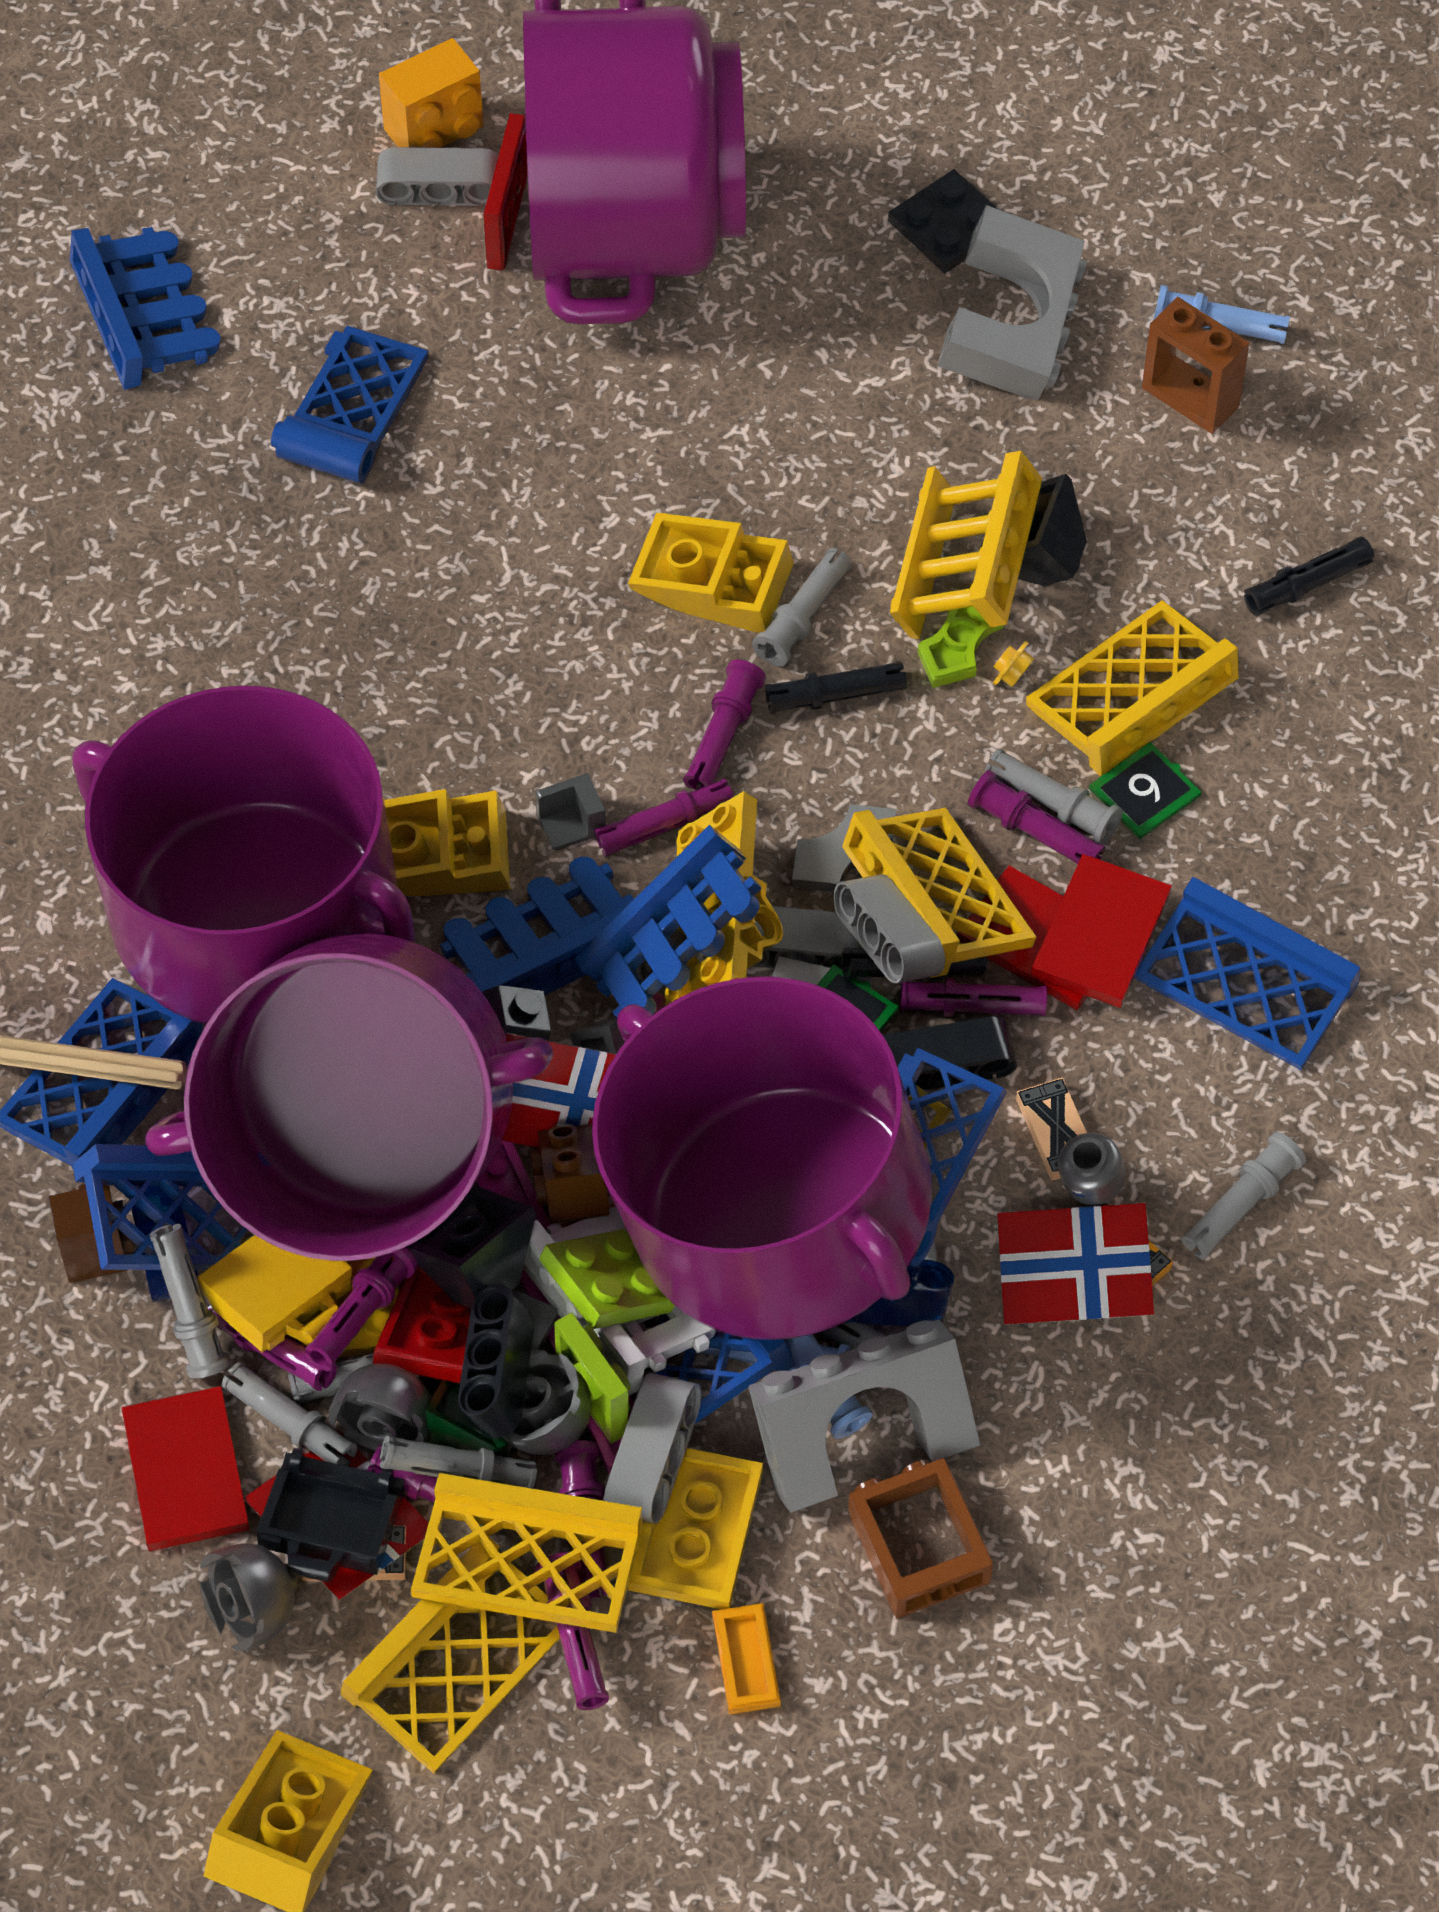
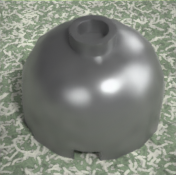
[503,1350,592,1455]
[329,1364,432,1454]
[200,1543,297,1651]

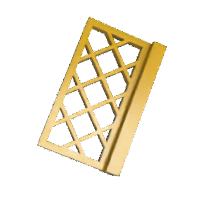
[1026,600,1239,777]
[842,808,1036,978]
[411,1473,643,1633]
[340,1537,560,1774]

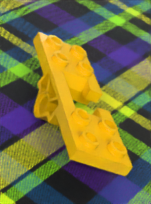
[665,791,783,1006]

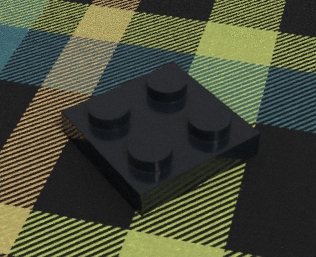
[888,169,997,274]

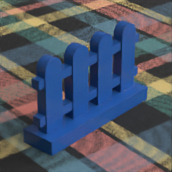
[69,227,221,390]
[574,824,762,1018]
[440,857,634,996]

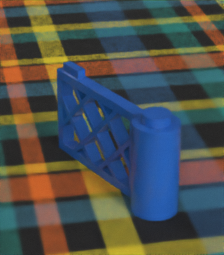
[271,326,428,484]
[898,1048,1007,1267]

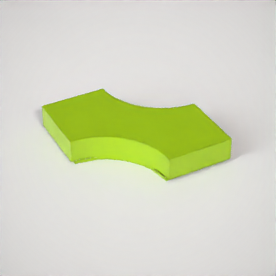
[917,607,1004,688]

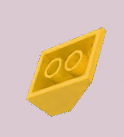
[203,1730,373,1912]

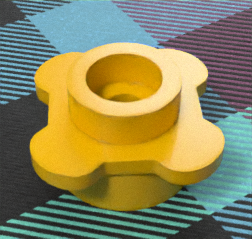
[993,640,1035,687]

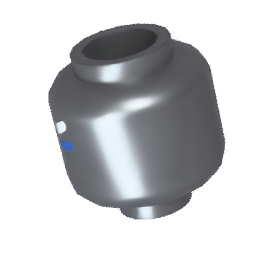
[1058,1132,1126,1205]

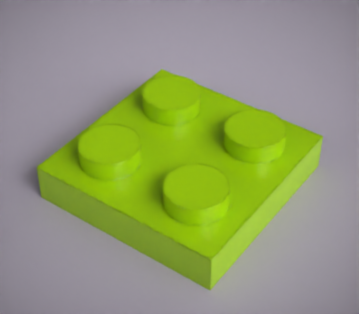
[539,1229,675,1329]
[555,1312,631,1444]

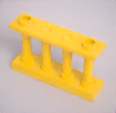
[890,451,1043,639]

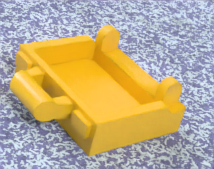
[197,1235,352,1353]

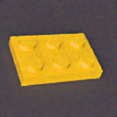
[628,1448,763,1609]

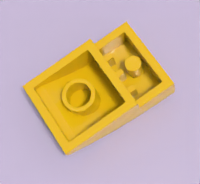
[628,512,794,633]
[384,789,511,896]

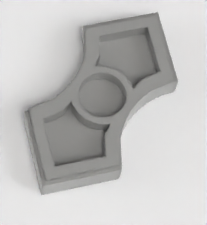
[792,804,896,892]

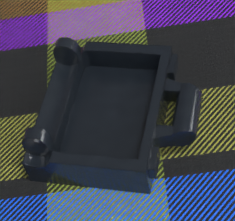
[256,1448,405,1582]

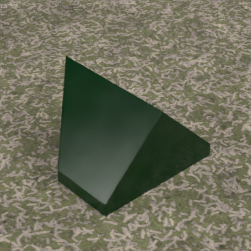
[425,1379,508,1457]

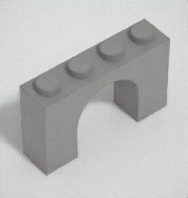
[937,205,1087,400]
[748,1319,980,1513]

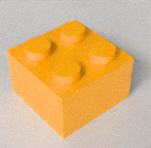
[379,38,484,148]

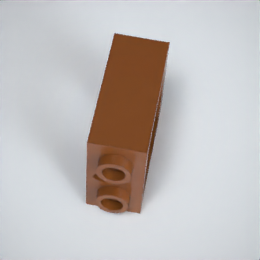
[1142,296,1250,434]
[848,1458,993,1619]

